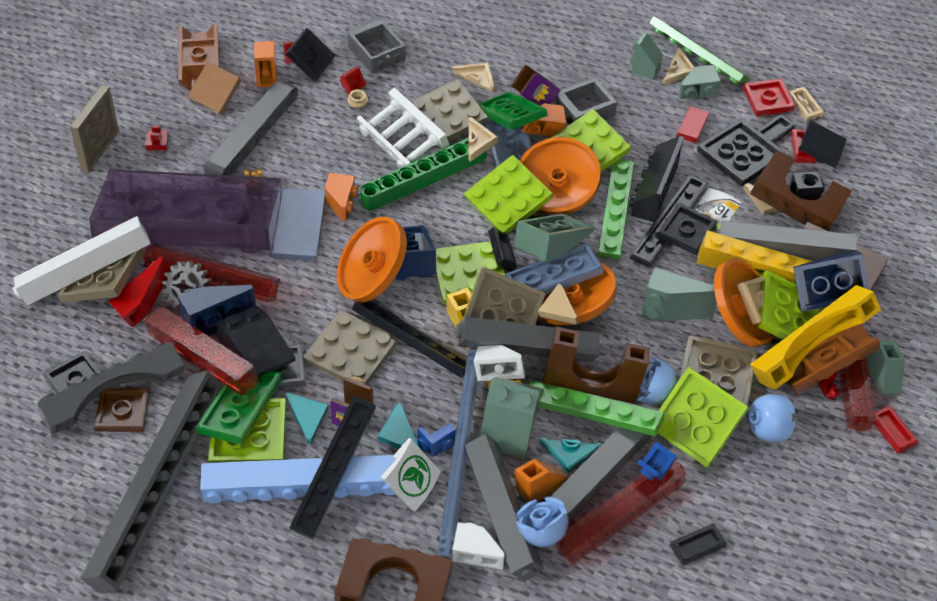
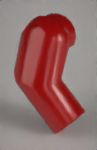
[819,372,840,399]

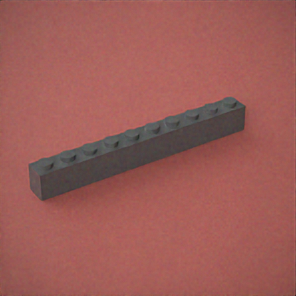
[80,371,223,593]

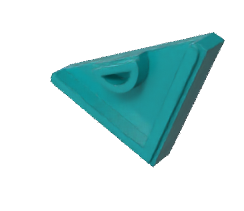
[286,392,328,444]
[378,402,419,449]
[539,436,602,472]

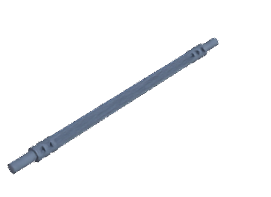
[437,348,478,560]

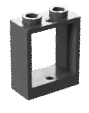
[347,19,406,74]
[553,77,617,125]

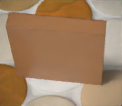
[188,62,242,115]

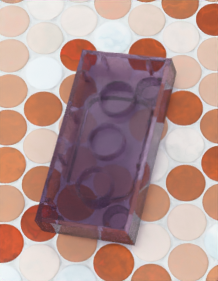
[89,169,282,254]

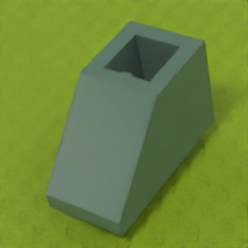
[630,32,663,80]
[679,65,721,99]
[863,341,905,396]

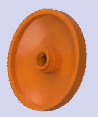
[520,137,601,215]
[337,217,407,303]
[714,258,774,348]
[538,263,617,325]

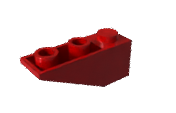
[108,256,171,327]

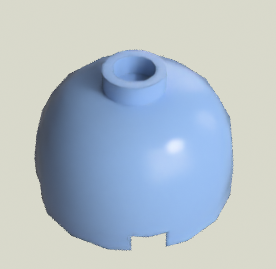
[636,357,677,406]
[748,394,795,443]
[516,497,569,547]

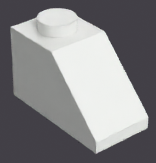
[474,345,525,381]
[452,523,505,570]

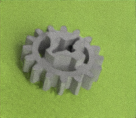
[162,261,212,308]

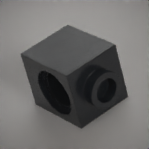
[789,172,824,200]

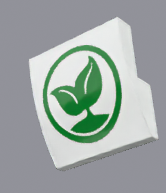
[380,438,441,512]

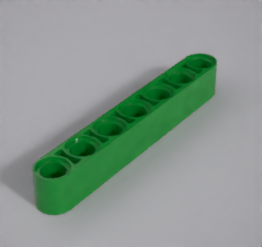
[360,138,487,210]

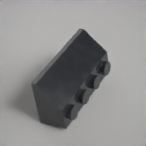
[629,136,684,223]

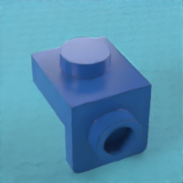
[417,423,456,457]
[637,442,678,482]

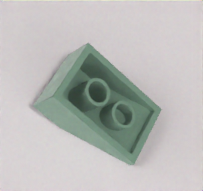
[514,214,595,262]
[641,267,717,321]
[480,377,543,460]

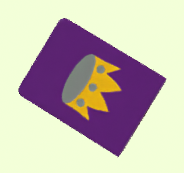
[511,65,561,106]
[330,377,374,426]

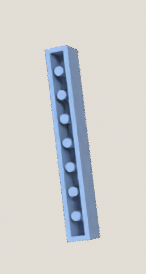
[200,455,395,504]

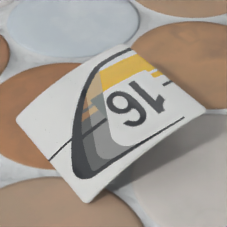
[694,188,741,223]

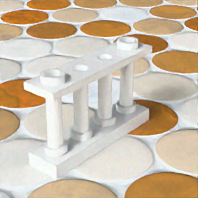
[357,88,450,168]

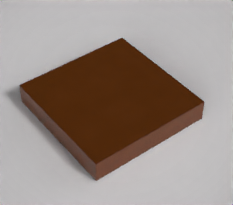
[94,388,150,432]

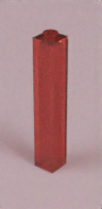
[143,244,281,302]
[144,306,259,396]
[838,357,876,431]
[556,462,686,566]

